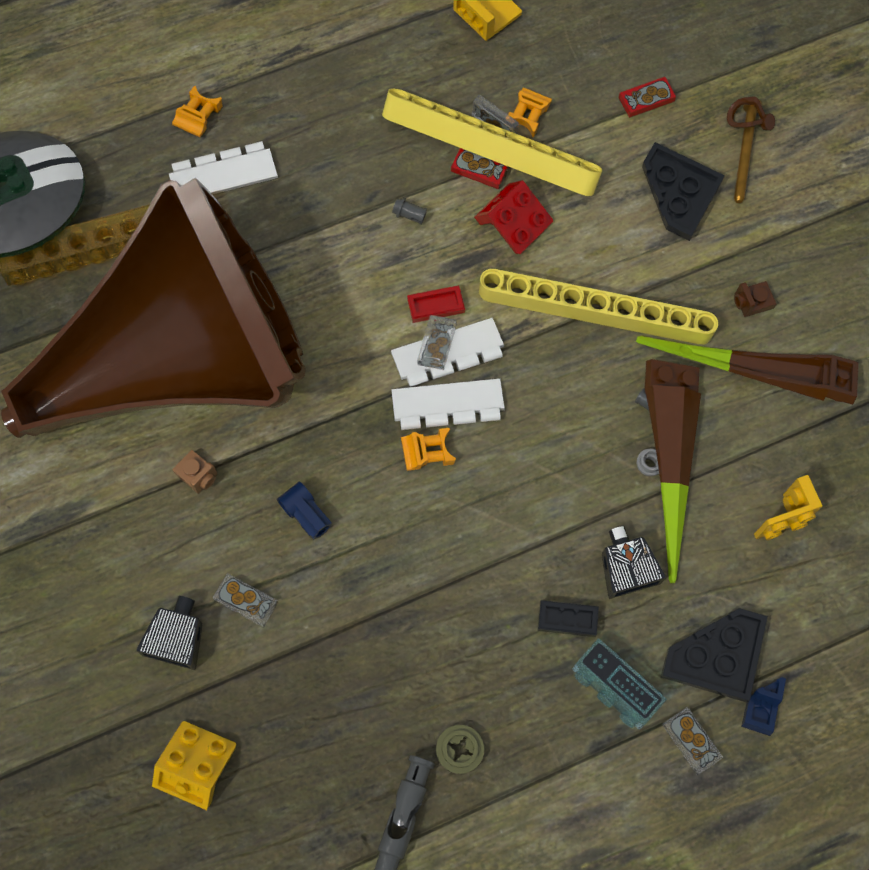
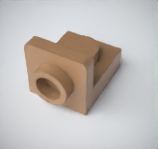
[172,450,217,494]

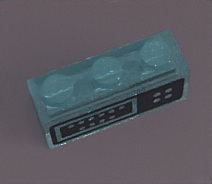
[572,638,667,729]

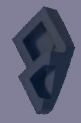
[741,677,786,736]

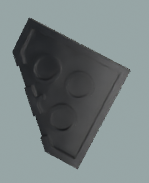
[642,142,725,241]
[661,608,768,703]

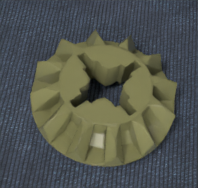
[436,725,484,774]

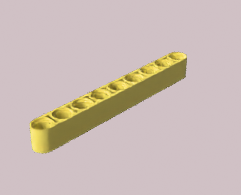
[382,88,602,196]
[479,269,718,345]

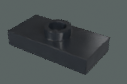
[538,600,599,637]

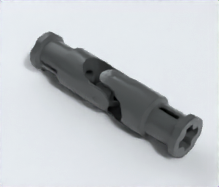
[374,755,435,870]

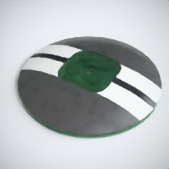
[0,131,85,258]

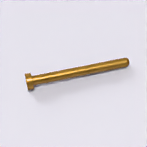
[734,100,762,203]

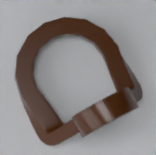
[727,96,775,131]

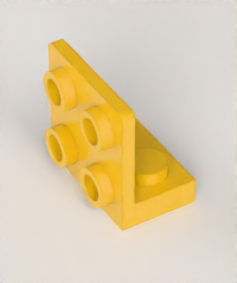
[453,0,522,41]
[754,475,822,540]
[152,721,236,810]

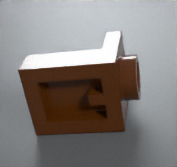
[734,281,777,317]

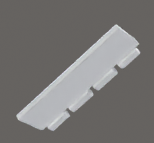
[169,141,278,195]
[391,318,504,387]
[391,379,504,430]

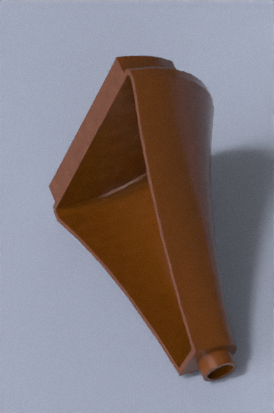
[1,178,306,438]

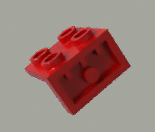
[474,180,553,254]

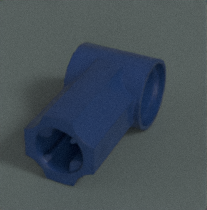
[277,481,332,540]

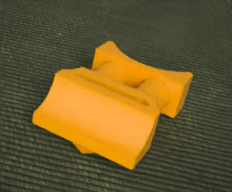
[172,86,223,137]
[505,87,552,137]
[401,428,456,471]

